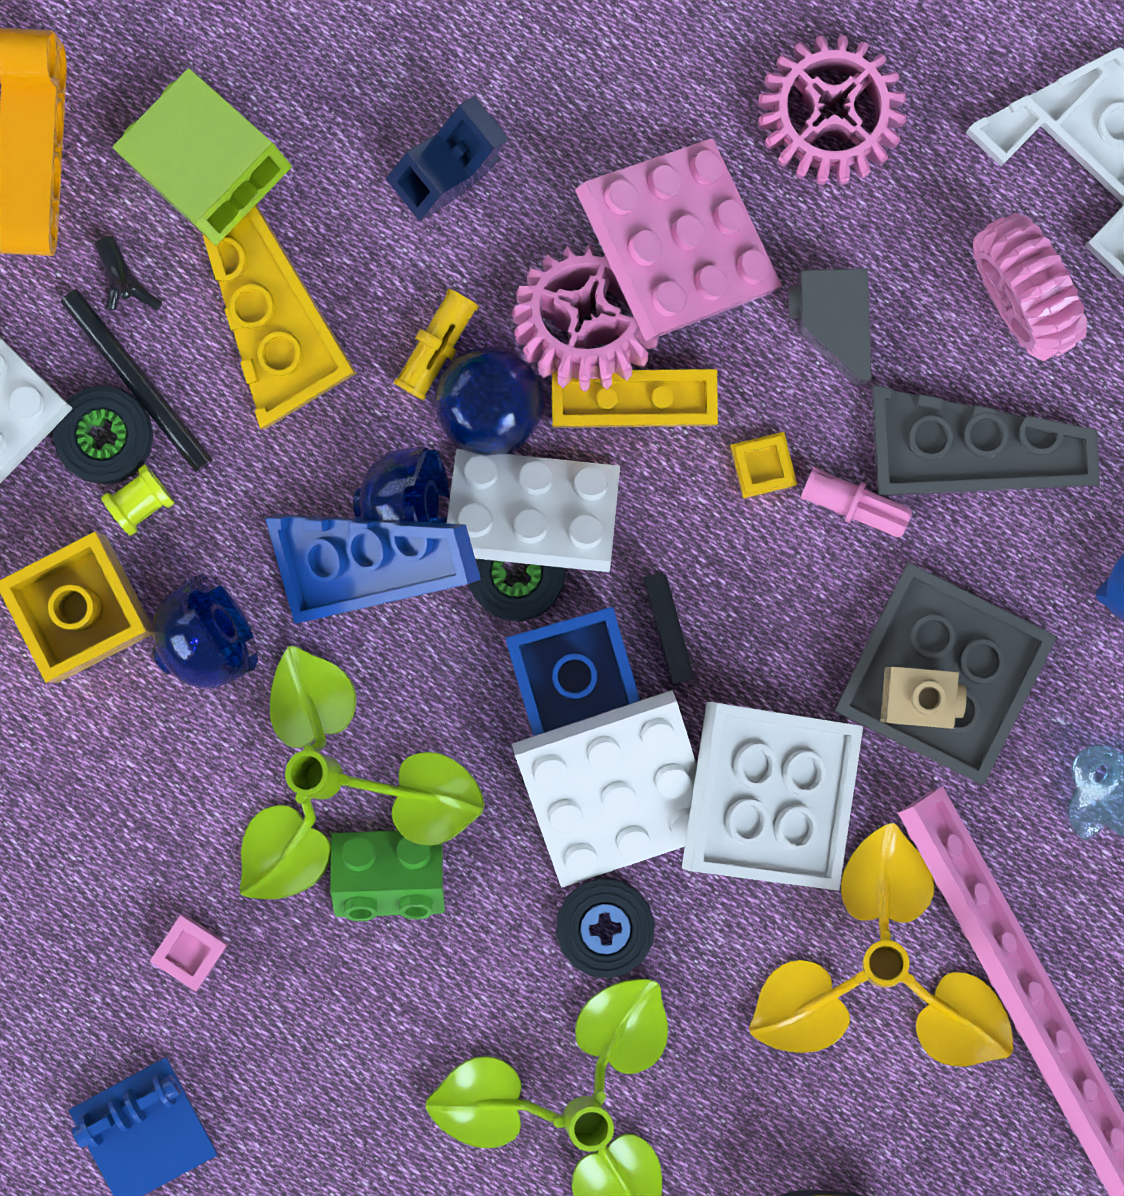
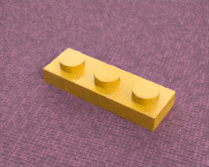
[552,369,718,428]

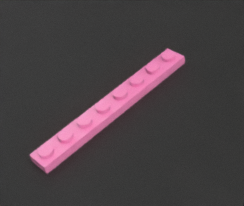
[898,786,1124,1196]

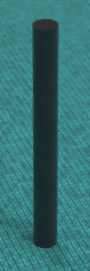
[60,289,213,473]

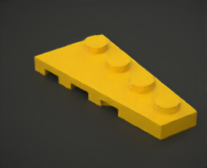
[202,204,357,430]

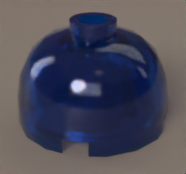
[434,347,544,456]
[353,447,449,523]
[152,575,258,689]

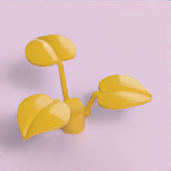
[749,823,1013,1067]

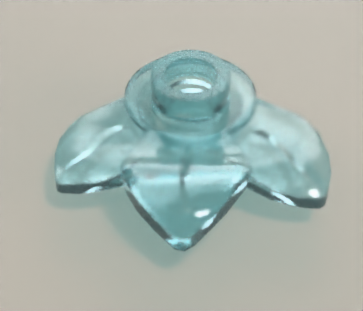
[1068,744,1124,841]

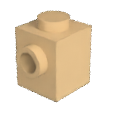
[880,667,967,729]

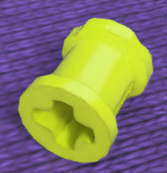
[101,464,175,536]

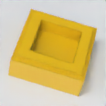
[730,432,797,499]

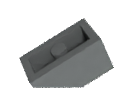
[787,268,872,386]

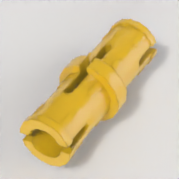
[393,288,479,401]

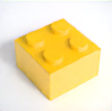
[0,532,156,683]

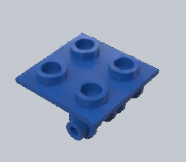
[68,1057,218,1196]

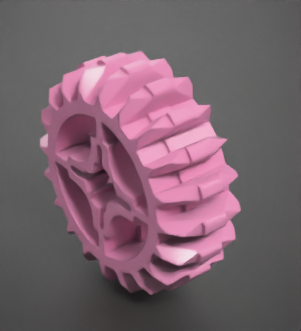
[758,35,906,185]
[973,212,1087,361]
[512,243,659,392]

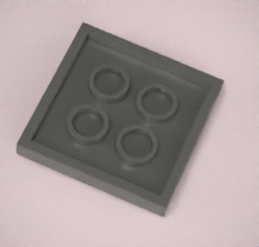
[833,562,1057,785]

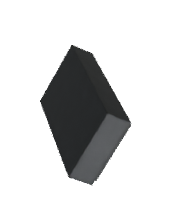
[643,572,694,685]

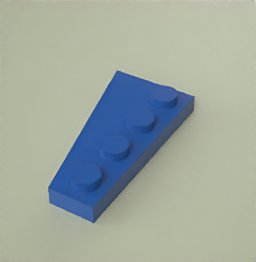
[265,514,481,624]

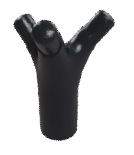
[94,236,162,310]

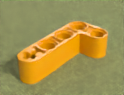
[0,28,67,256]

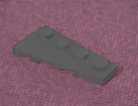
[871,385,1100,496]

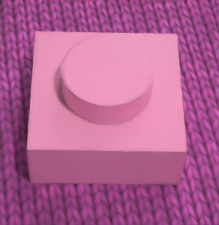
[150,913,229,992]

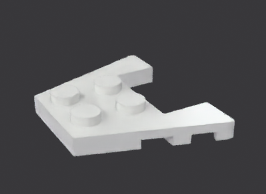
[966,47,1124,280]

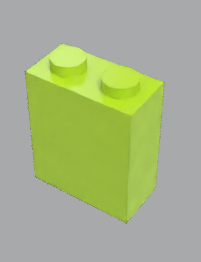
[112,68,293,246]

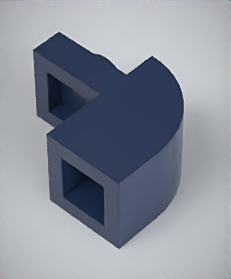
[386,96,509,222]

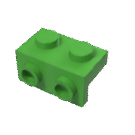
[330,831,445,921]

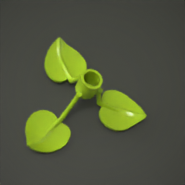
[239,646,485,900]
[425,979,668,1196]

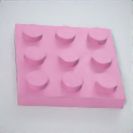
[575,138,782,341]

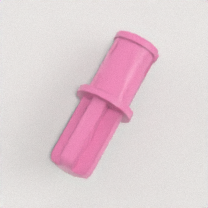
[800,466,912,537]

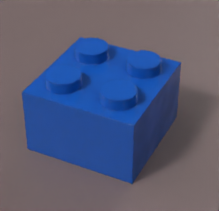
[505,607,640,736]

